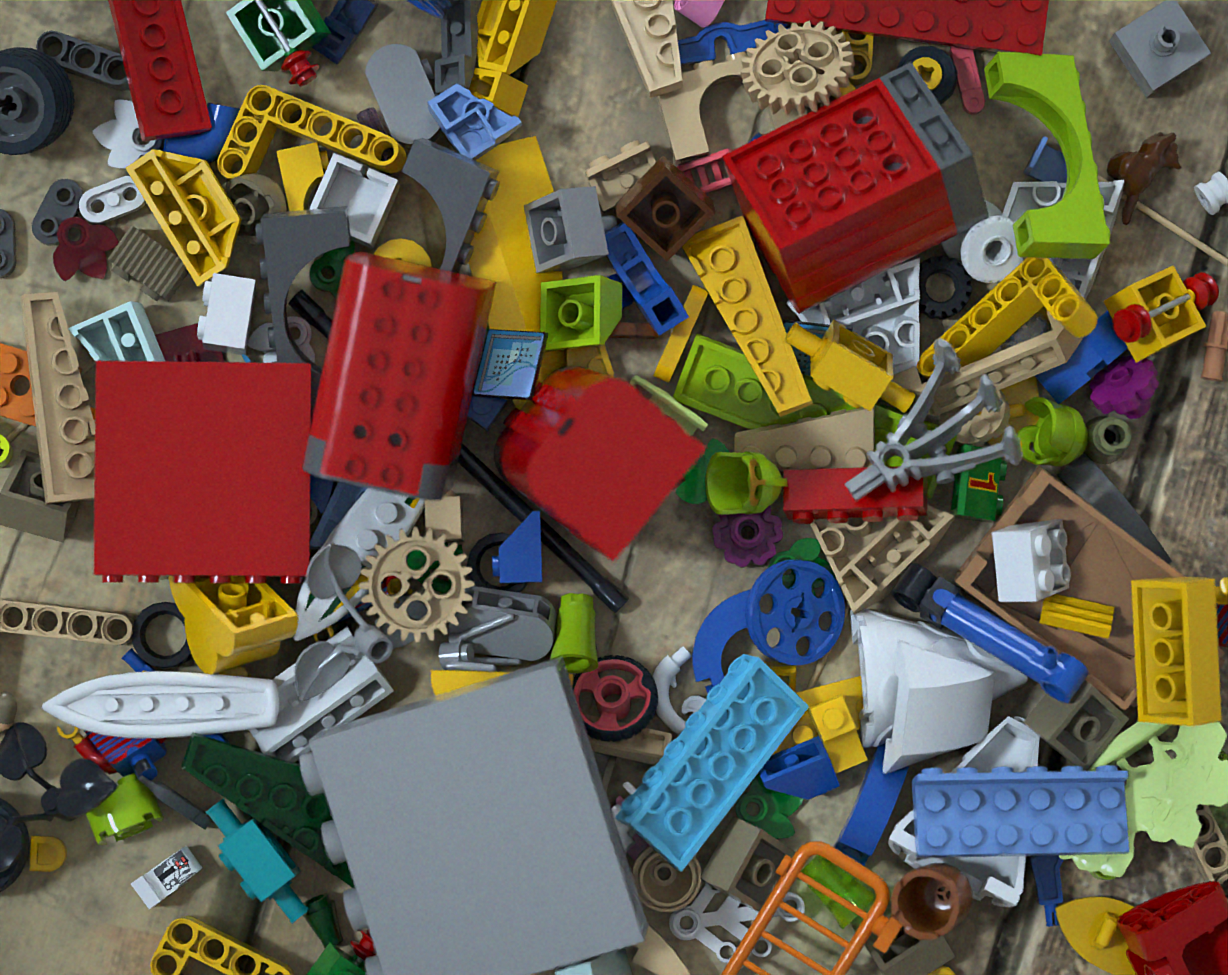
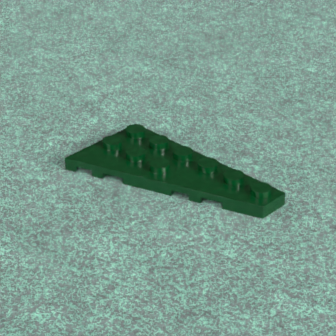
[181,733,355,888]

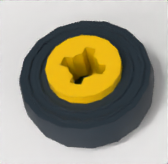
[897,46,957,105]

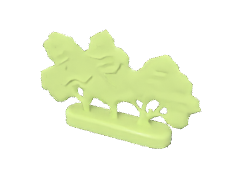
[1058,721,1228,877]

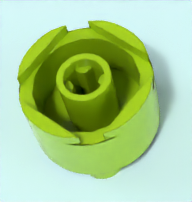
[86,773,164,846]

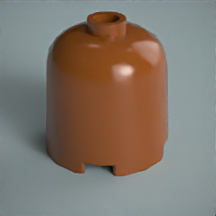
[891,863,973,940]

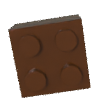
[615,155,716,261]

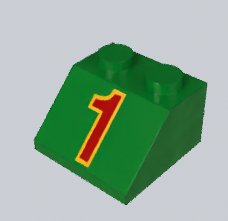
[950,444,1007,523]

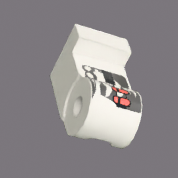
[131,846,203,909]

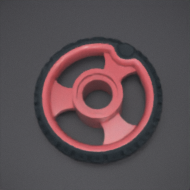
[573,655,658,742]

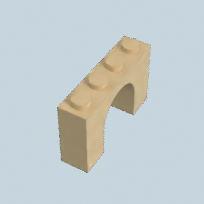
[657,52,807,166]

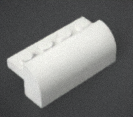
[248,627,394,763]

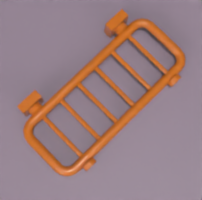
[721,841,902,975]

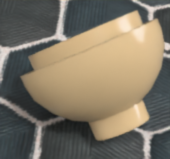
[631,846,702,912]

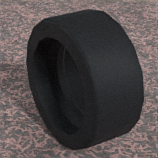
[467,532,528,593]
[132,602,192,668]

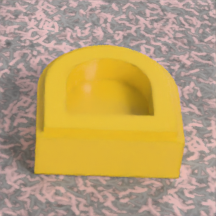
[29,835,67,872]

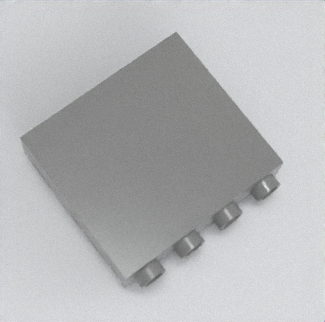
[299,657,649,975]

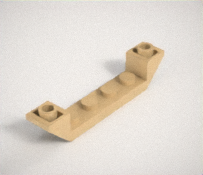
[892,311,1084,416]

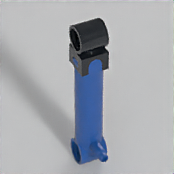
[891,563,1089,703]

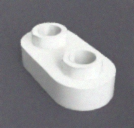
[79,176,146,224]

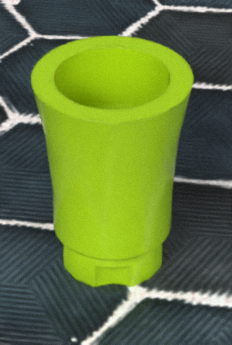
[550,593,598,673]

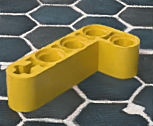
[150,916,295,975]

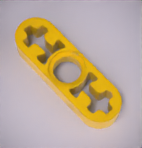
[653,285,709,383]

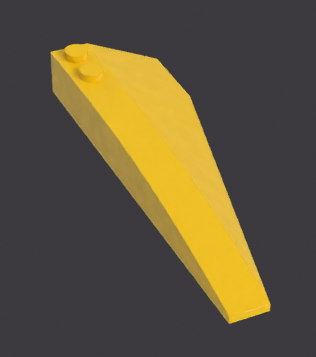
[468,136,565,410]

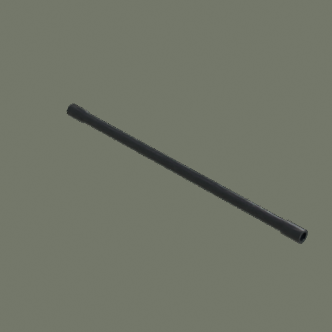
[288,289,629,614]

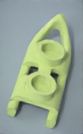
[629,375,708,436]

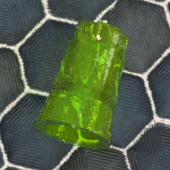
[801,855,876,930]

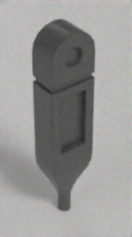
[139,776,213,830]

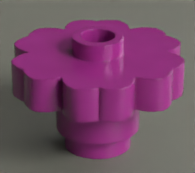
[1089,355,1159,419]
[712,506,783,568]

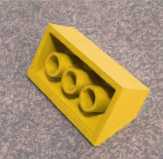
[1131,577,1222,726]

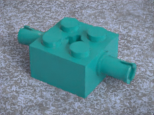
[206,799,309,924]

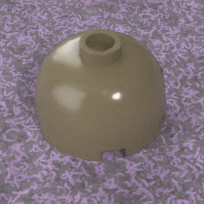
[222,173,287,245]

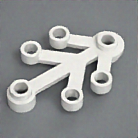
[669,882,805,963]

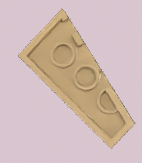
[610,0,683,98]
[734,405,875,471]

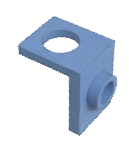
[1023,136,1067,183]

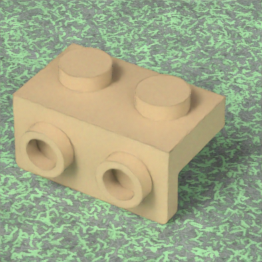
[585,140,656,213]

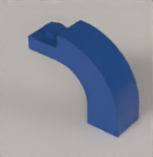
[605,222,689,336]
[692,589,751,694]
[833,744,909,866]

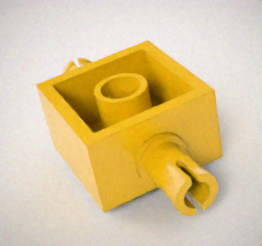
[784,319,915,413]

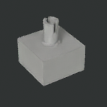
[1109,0,1211,98]
[523,186,617,273]

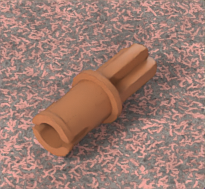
[1201,311,1228,381]

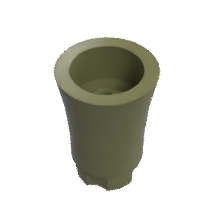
[1083,416,1131,464]

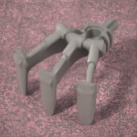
[844,338,1023,501]

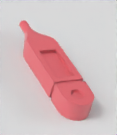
[950,46,985,115]

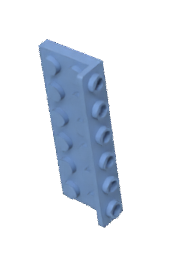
[912,765,1129,858]

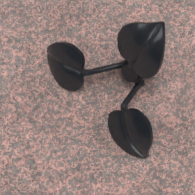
[0,722,118,872]

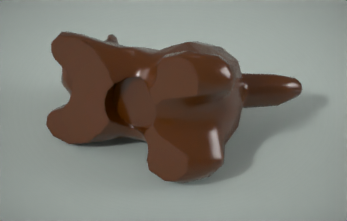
[1107,132,1182,225]

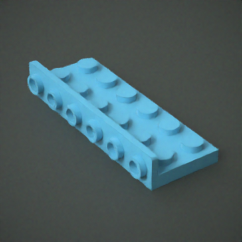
[616,654,809,871]

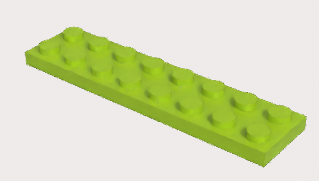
[673,333,957,499]

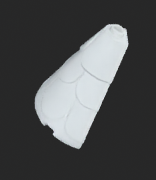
[850,609,1028,748]
[888,716,1040,907]

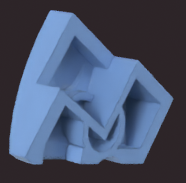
[427,83,522,161]

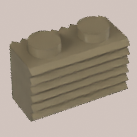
[108,225,189,301]

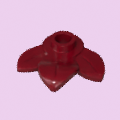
[53,217,119,281]

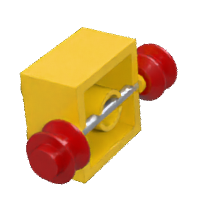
[1103,265,1219,363]

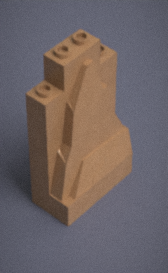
[954,465,1225,711]

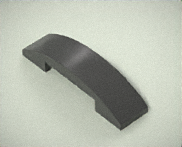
[435,0,478,95]
[1057,453,1172,564]

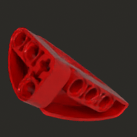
[1117,881,1228,975]

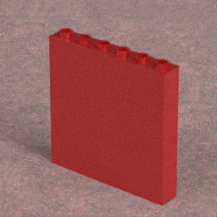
[94,361,311,584]

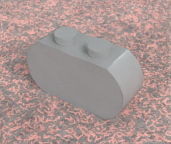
[365,44,442,149]
[449,586,557,661]

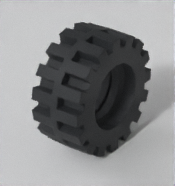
[919,255,972,319]

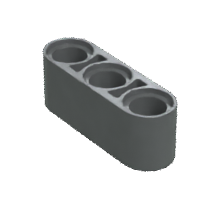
[36,30,129,91]

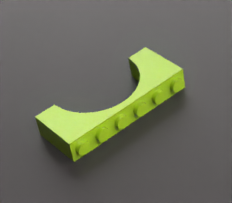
[984,52,1110,259]

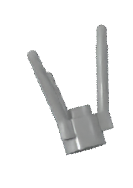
[439,614,521,672]

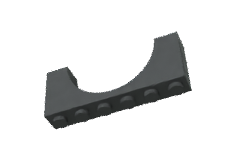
[402,138,500,273]
[256,206,351,423]

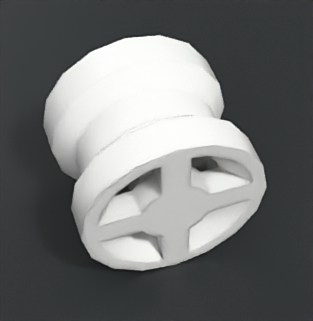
[1194,171,1228,215]

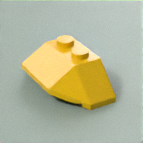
[477,0,557,75]
[125,149,242,286]

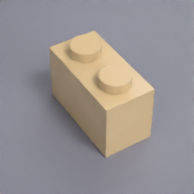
[425,490,464,542]

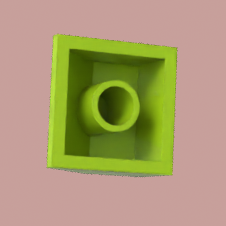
[540,275,622,352]

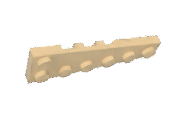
[20,292,95,504]

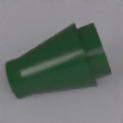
[303,893,344,948]

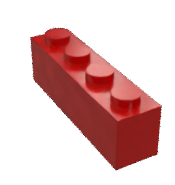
[783,466,928,524]

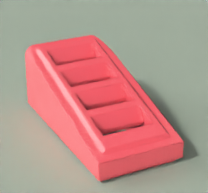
[677,148,733,194]

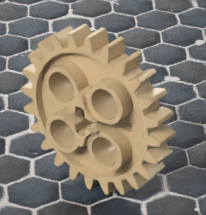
[740,20,855,116]
[359,526,474,643]

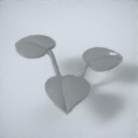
[295,544,427,701]

